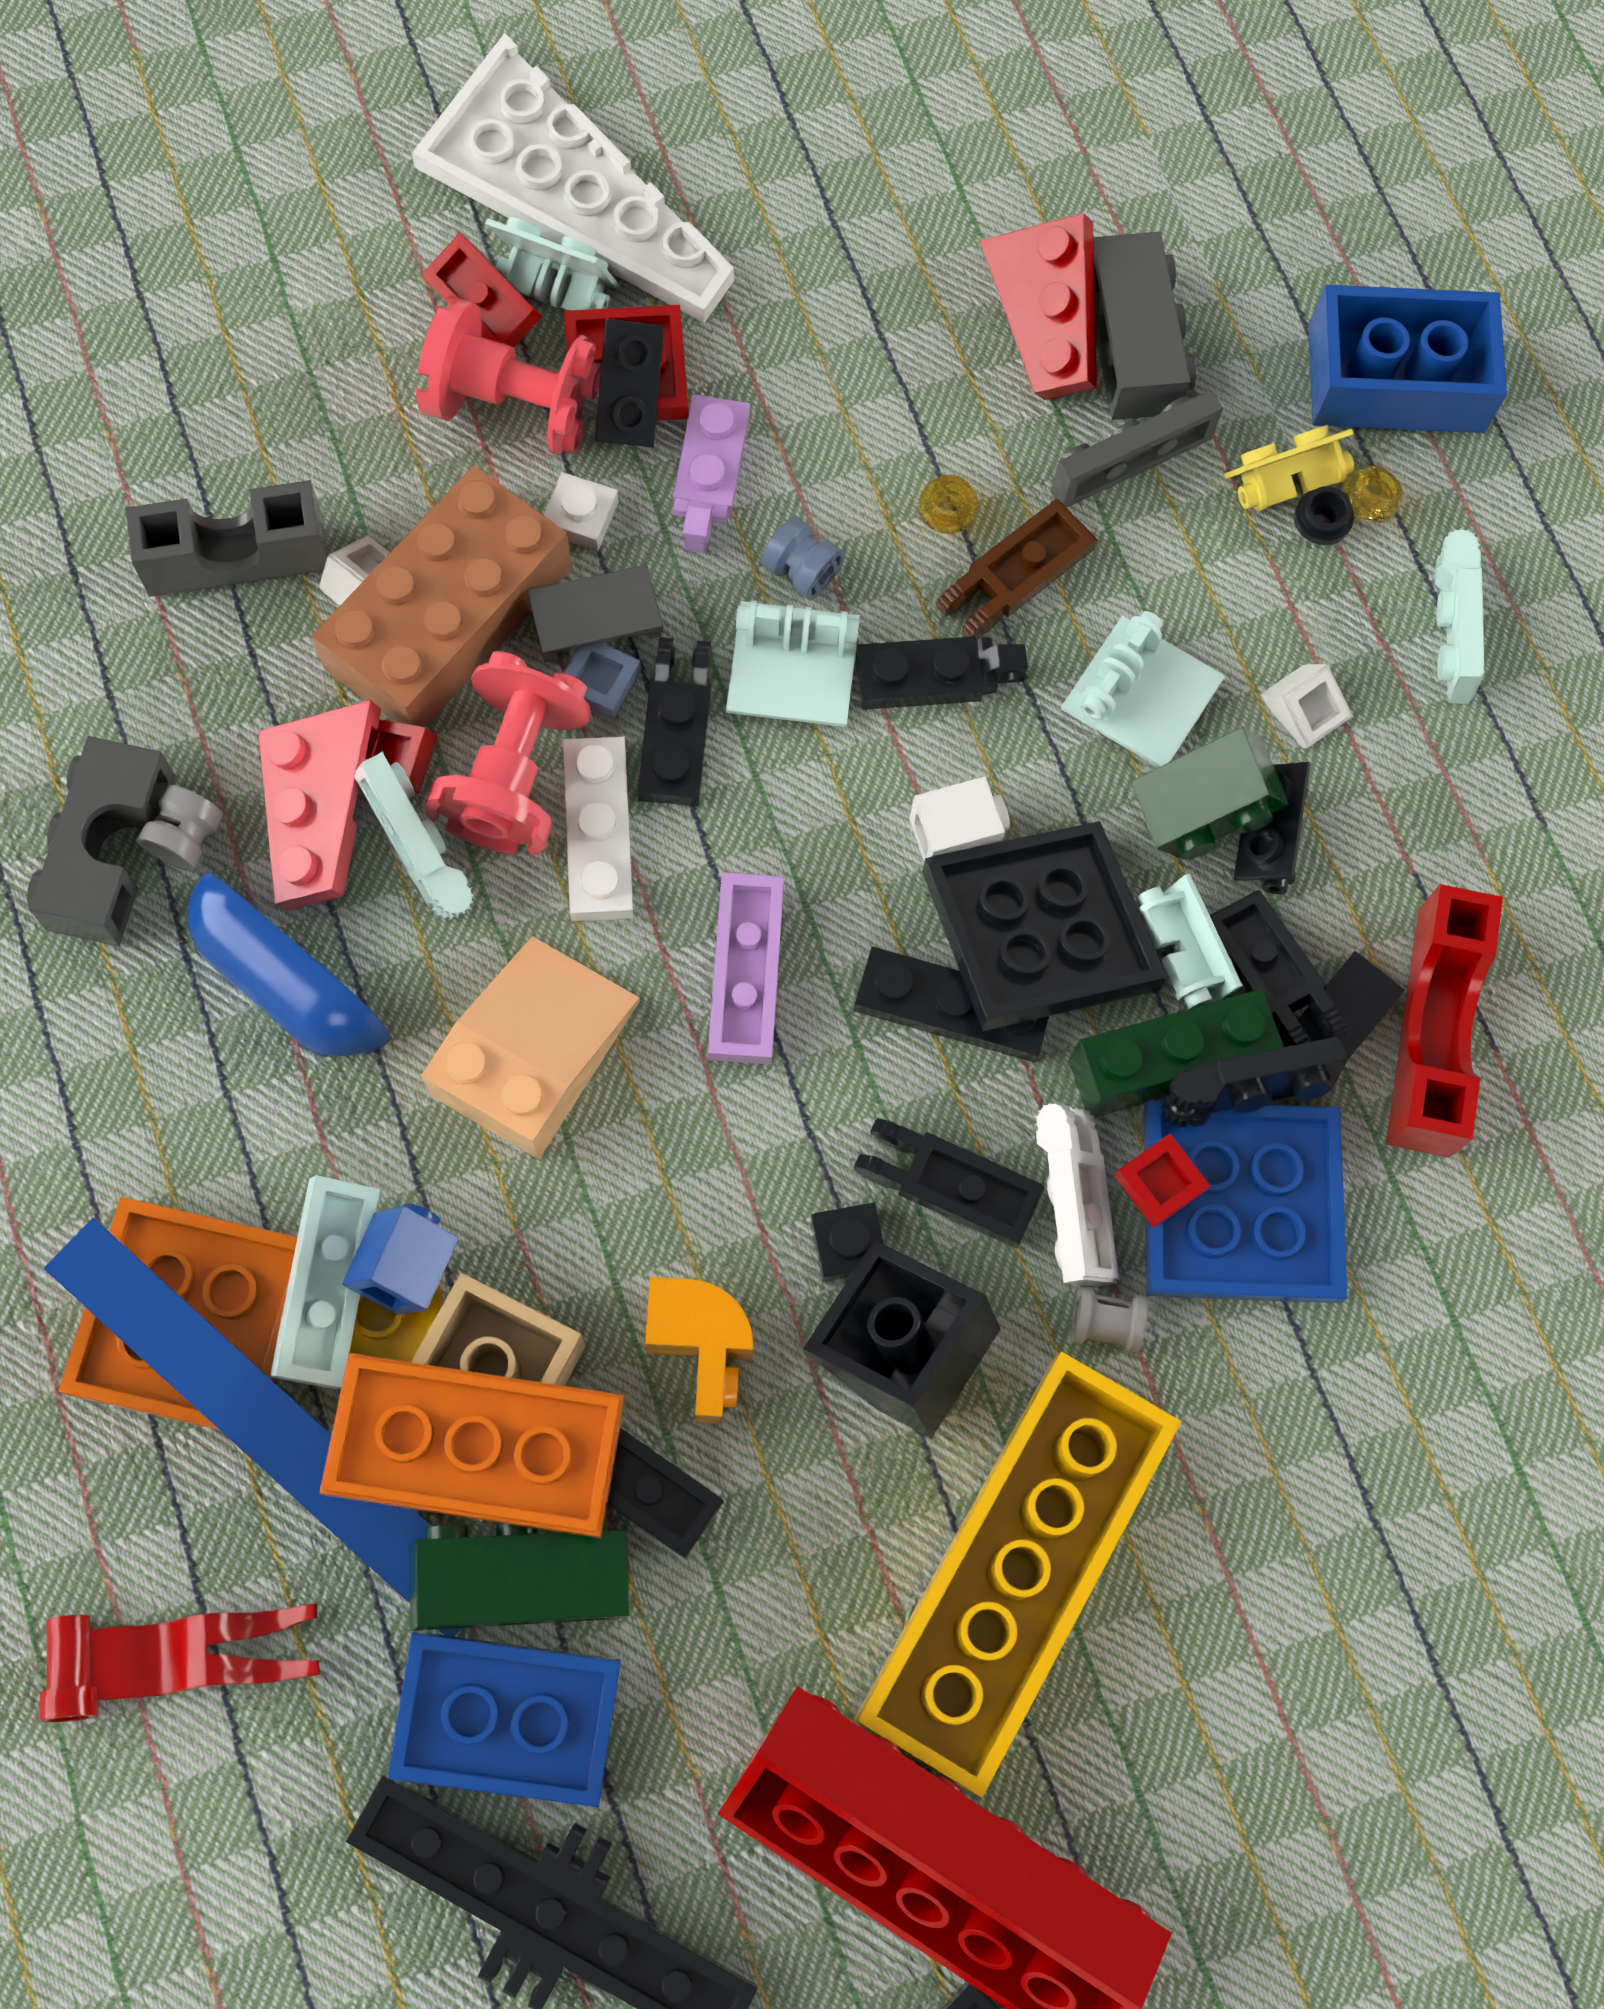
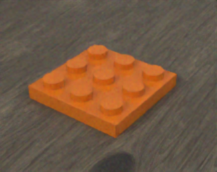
[58,1197,298,1431]

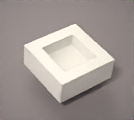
[543,472,619,551]

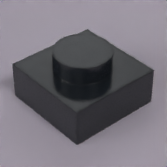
[810,1202,883,1282]

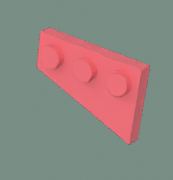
[258,700,381,911]

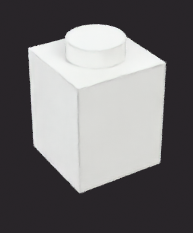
[909,776,1010,861]

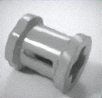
[1070,1285,1148,1354]

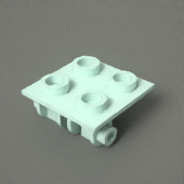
[485,217,620,311]
[726,600,860,727]
[1060,611,1225,768]

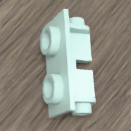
[1138,874,1242,1009]

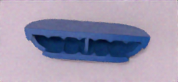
[187,871,392,1057]

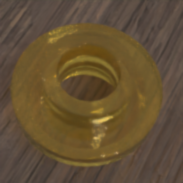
[1344,465,1403,523]
[918,475,978,534]

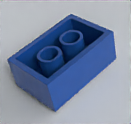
[1308,285,1507,433]

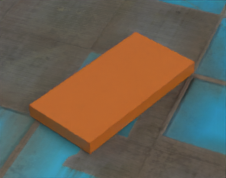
[320,1353,625,1538]

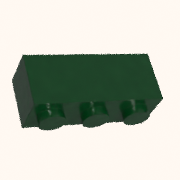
[1068,988,1284,1118]
[409,1519,629,1631]

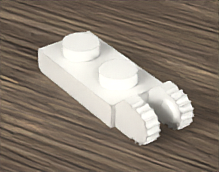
[1035,1102,1120,1287]

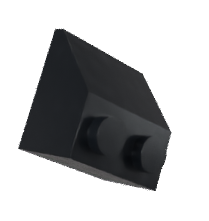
[803,1240,1001,1439]

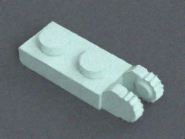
[1434,528,1484,704]
[354,752,474,921]

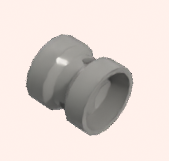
[136,785,224,872]

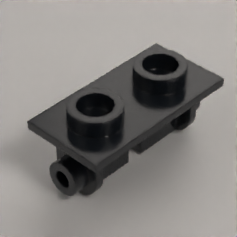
[595,318,664,448]
[1233,762,1311,894]

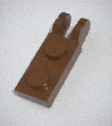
[936,499,1098,639]

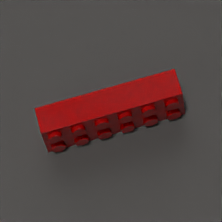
[718,1686,1172,2009]

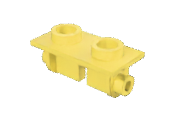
[1224,425,1354,511]

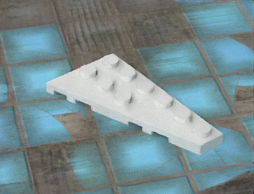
[412,33,734,323]

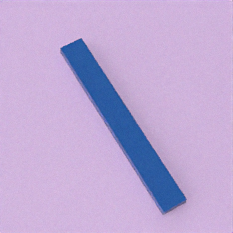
[43,1218,462,1636]

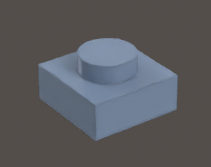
[564,643,641,720]

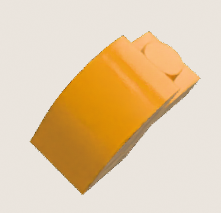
[645,1277,753,1425]

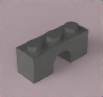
[125,480,328,597]
[27,736,175,947]

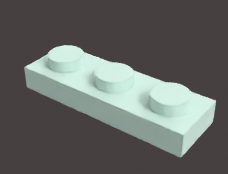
[270,1175,380,1390]

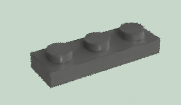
[1051,390,1223,508]

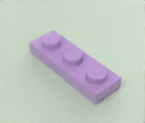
[708,872,784,1065]

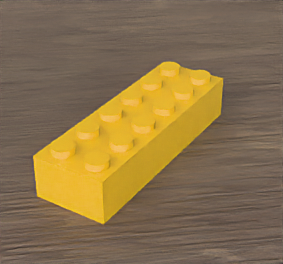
[853,1351,1182,1798]

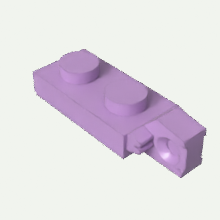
[673,394,750,554]

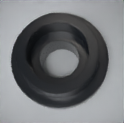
[1294,486,1354,545]

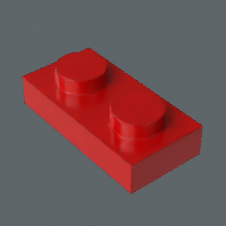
[421,232,542,347]

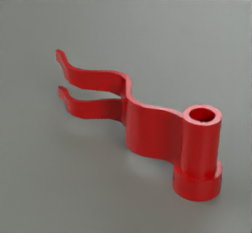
[39,1603,320,1723]

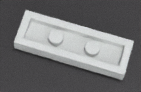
[563,736,634,922]

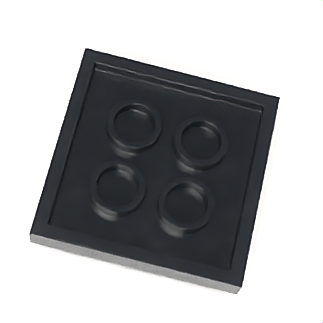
[922,821,1167,1031]

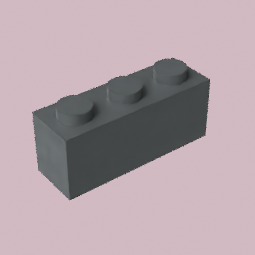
[1094,231,1196,420]

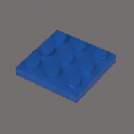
[1144,1100,1348,1303]

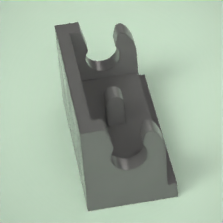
[528,564,663,663]

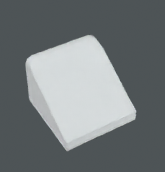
[320,535,390,606]
[1261,664,1353,748]

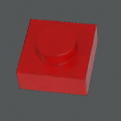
[365,719,438,794]
[1114,1134,1210,1229]

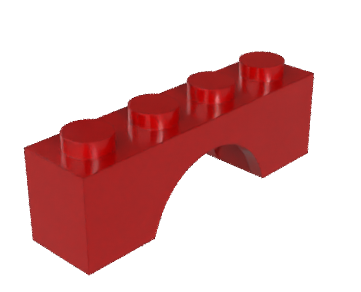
[1386,884,1503,1158]

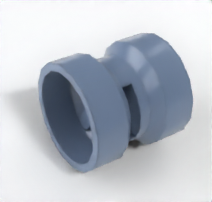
[761,516,845,601]

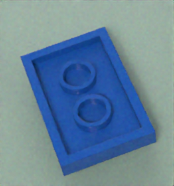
[387,1631,621,1807]

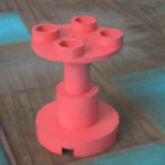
[416,296,601,455]
[424,651,591,856]

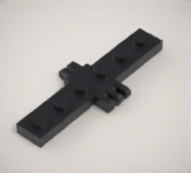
[346,1774,758,2009]

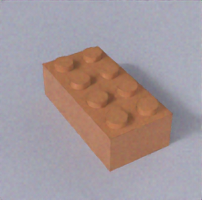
[311,465,572,727]

